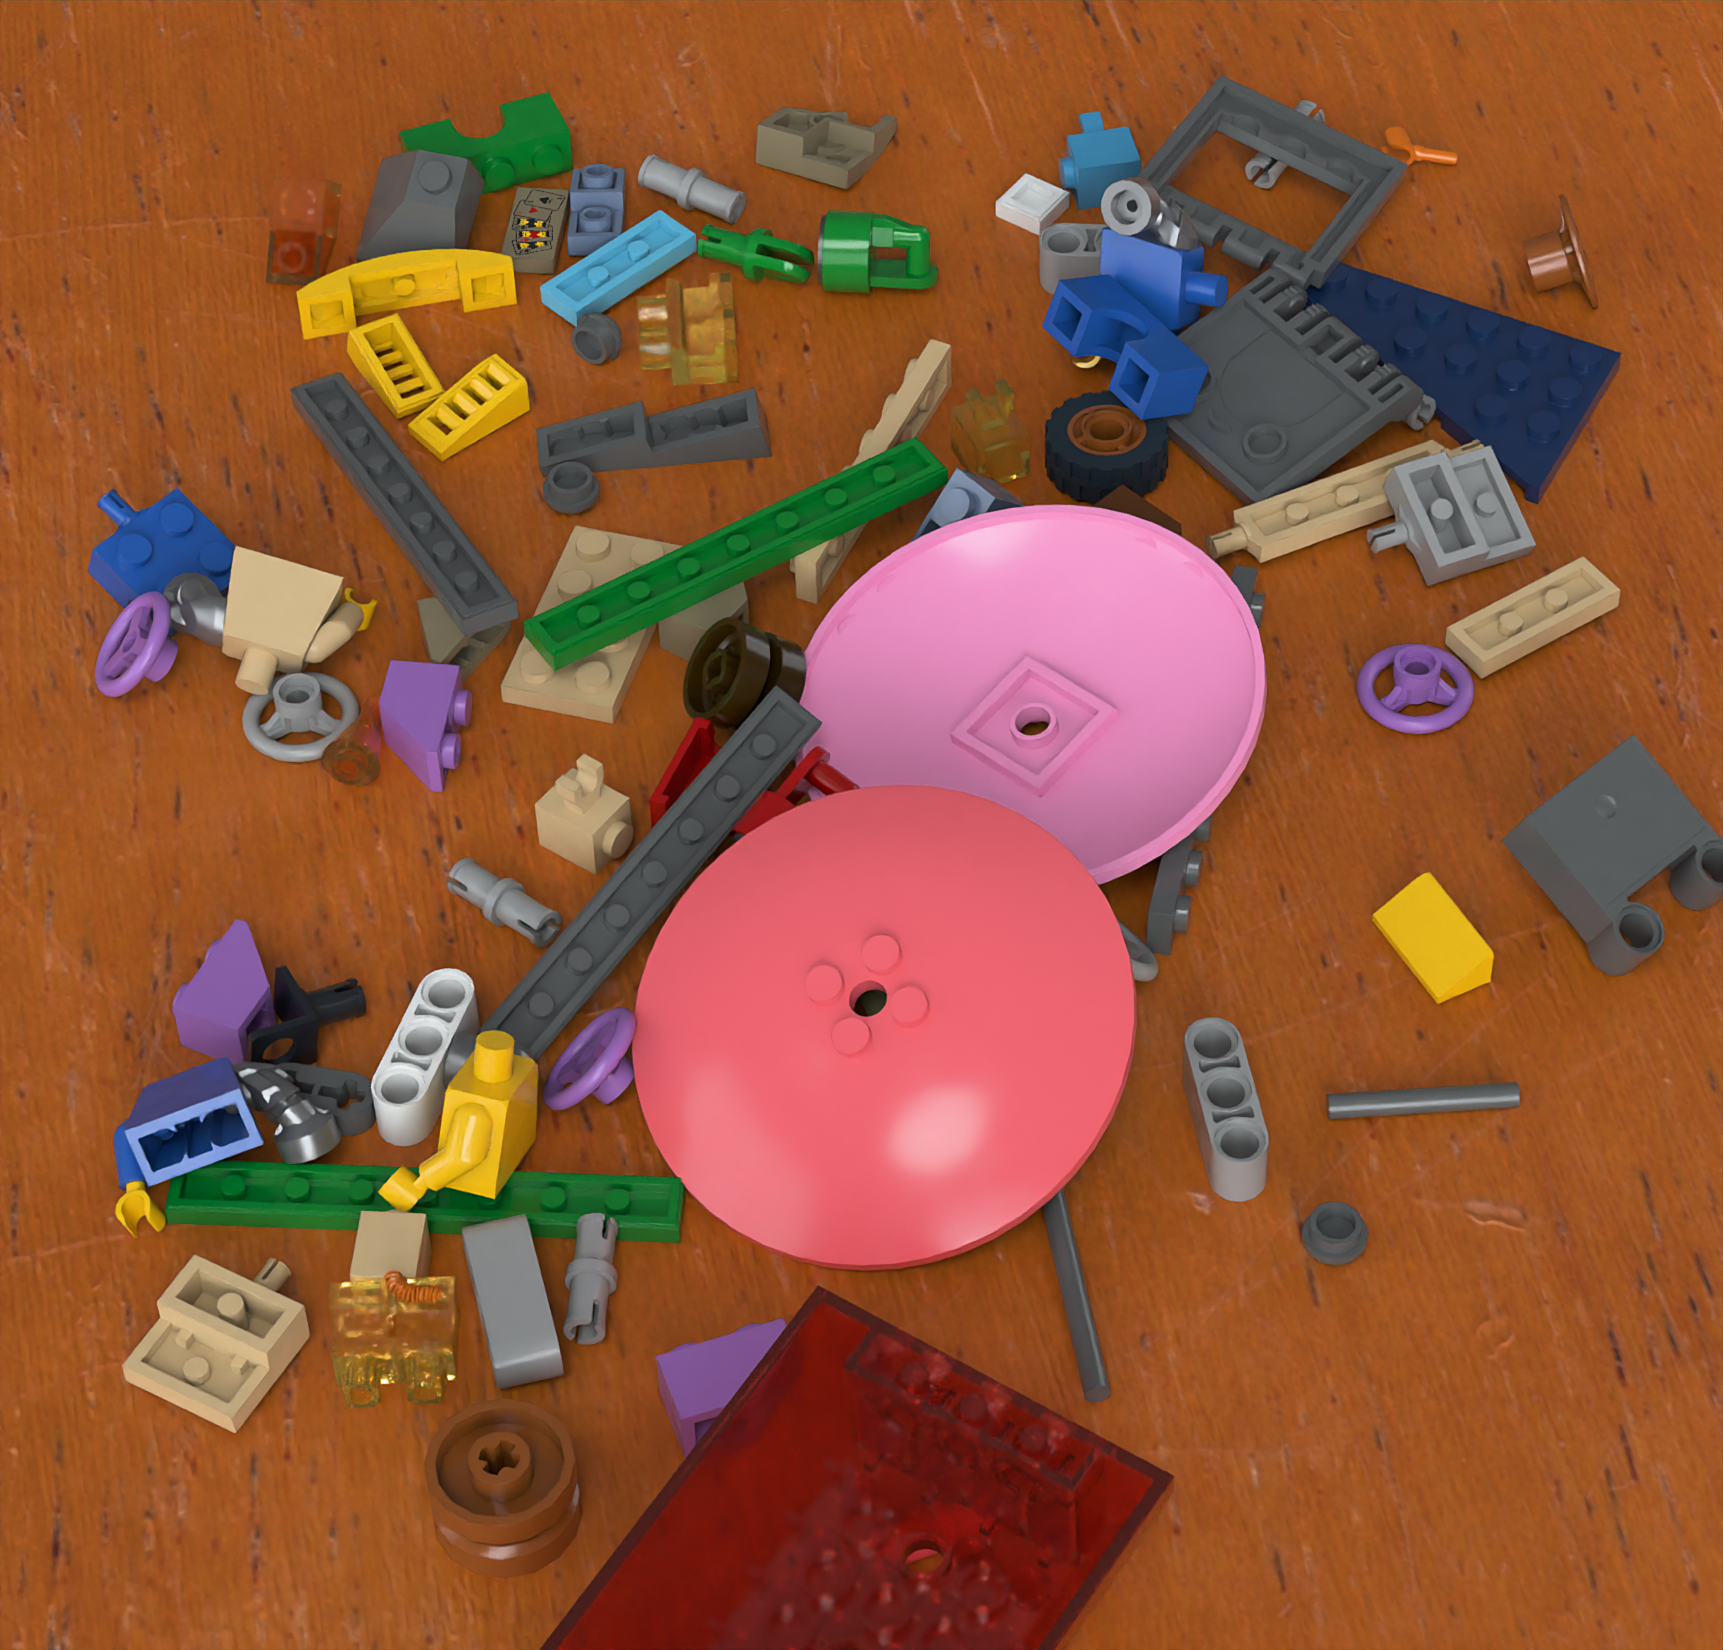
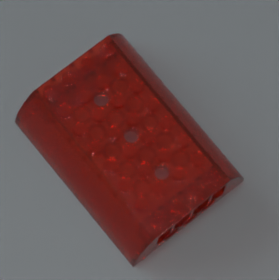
[539,1285,1175,1650]

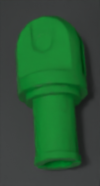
[697,224,814,284]

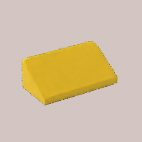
[1372,872,1494,1004]

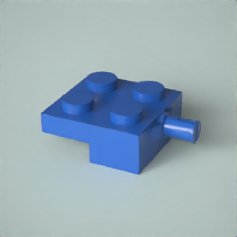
[87,488,236,638]

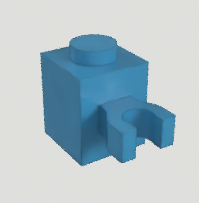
[1058,111,1141,210]

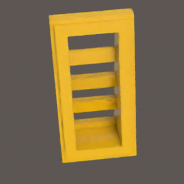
[347,313,445,419]
[408,354,530,461]

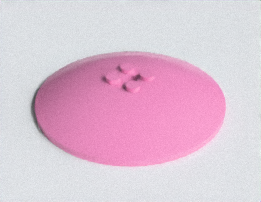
[794,505,1267,885]

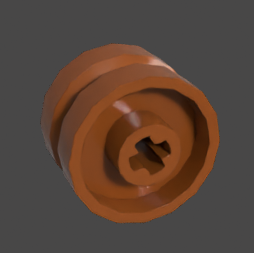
[424,1398,582,1578]

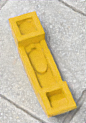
[296,249,517,340]

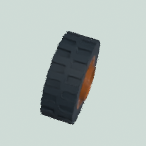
[1045,391,1169,504]

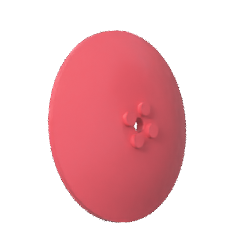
[632,785,1137,1271]

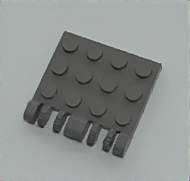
[1163,268,1424,506]

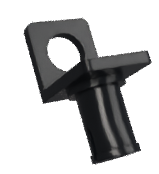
[247,965,366,1065]

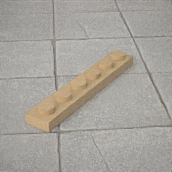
[790,339,952,604]

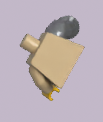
[163,546,377,695]

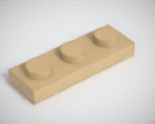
[1445,556,1621,678]

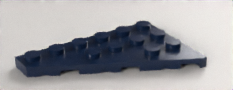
[1303,262,1621,504]

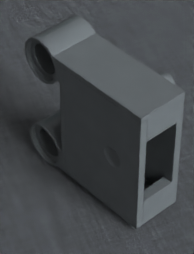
[1501,734,1723,976]

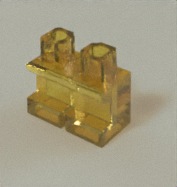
[637,272,739,385]
[329,1276,461,1409]

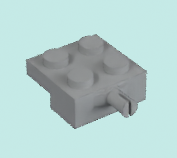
[1367,445,1536,586]

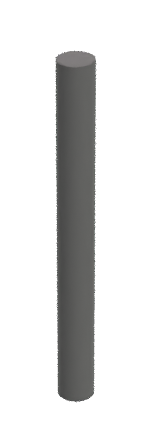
[1042,1187,1111,1402]

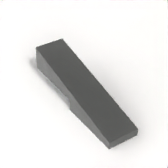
[536,388,772,477]

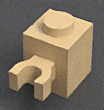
[535,754,633,875]

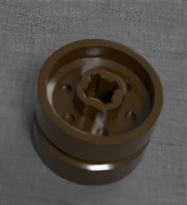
[683,617,807,734]

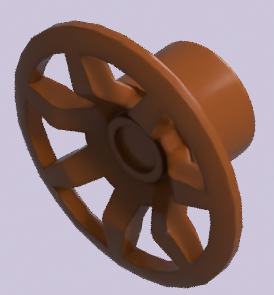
[1522,194,1598,309]

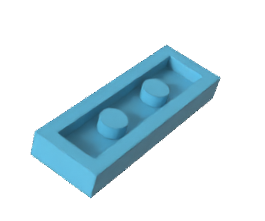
[540,210,697,327]

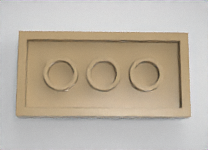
[501,525,683,724]

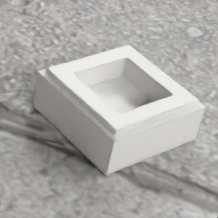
[996,173,1070,236]

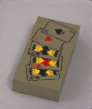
[501,187,570,274]

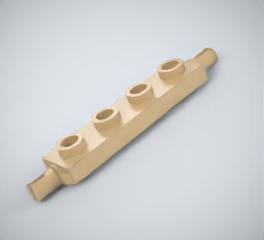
[1205,439,1484,563]

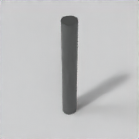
[1326,1082,1520,1119]

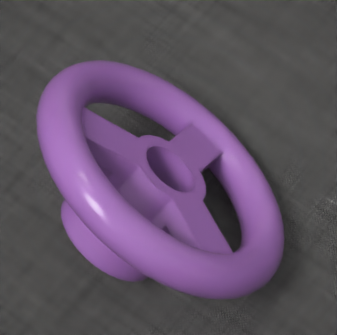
[95,591,178,697]
[1356,643,1474,734]
[543,1007,636,1110]

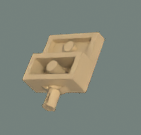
[122,1254,310,1434]

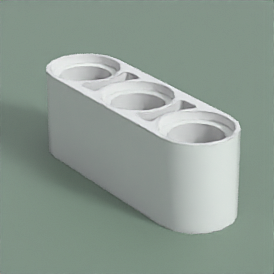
[371,968,480,1146]

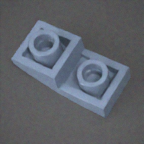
[567,164,626,255]

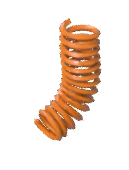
[384,1270,442,1304]

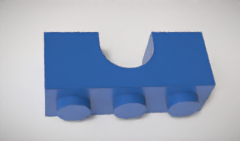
[1042,274,1209,420]

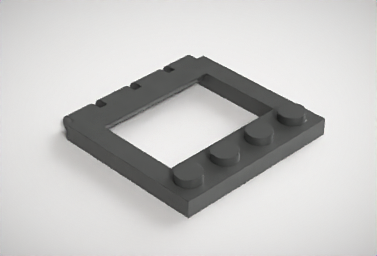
[1136,75,1408,291]

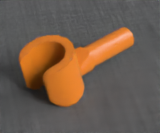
[1380,126,1457,166]

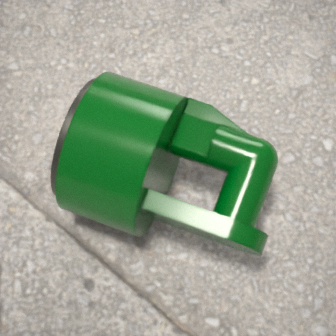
[817,210,938,294]

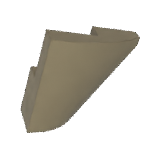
[755,107,897,189]

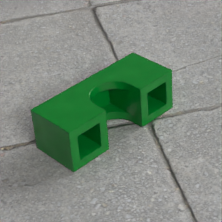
[400,92,573,195]

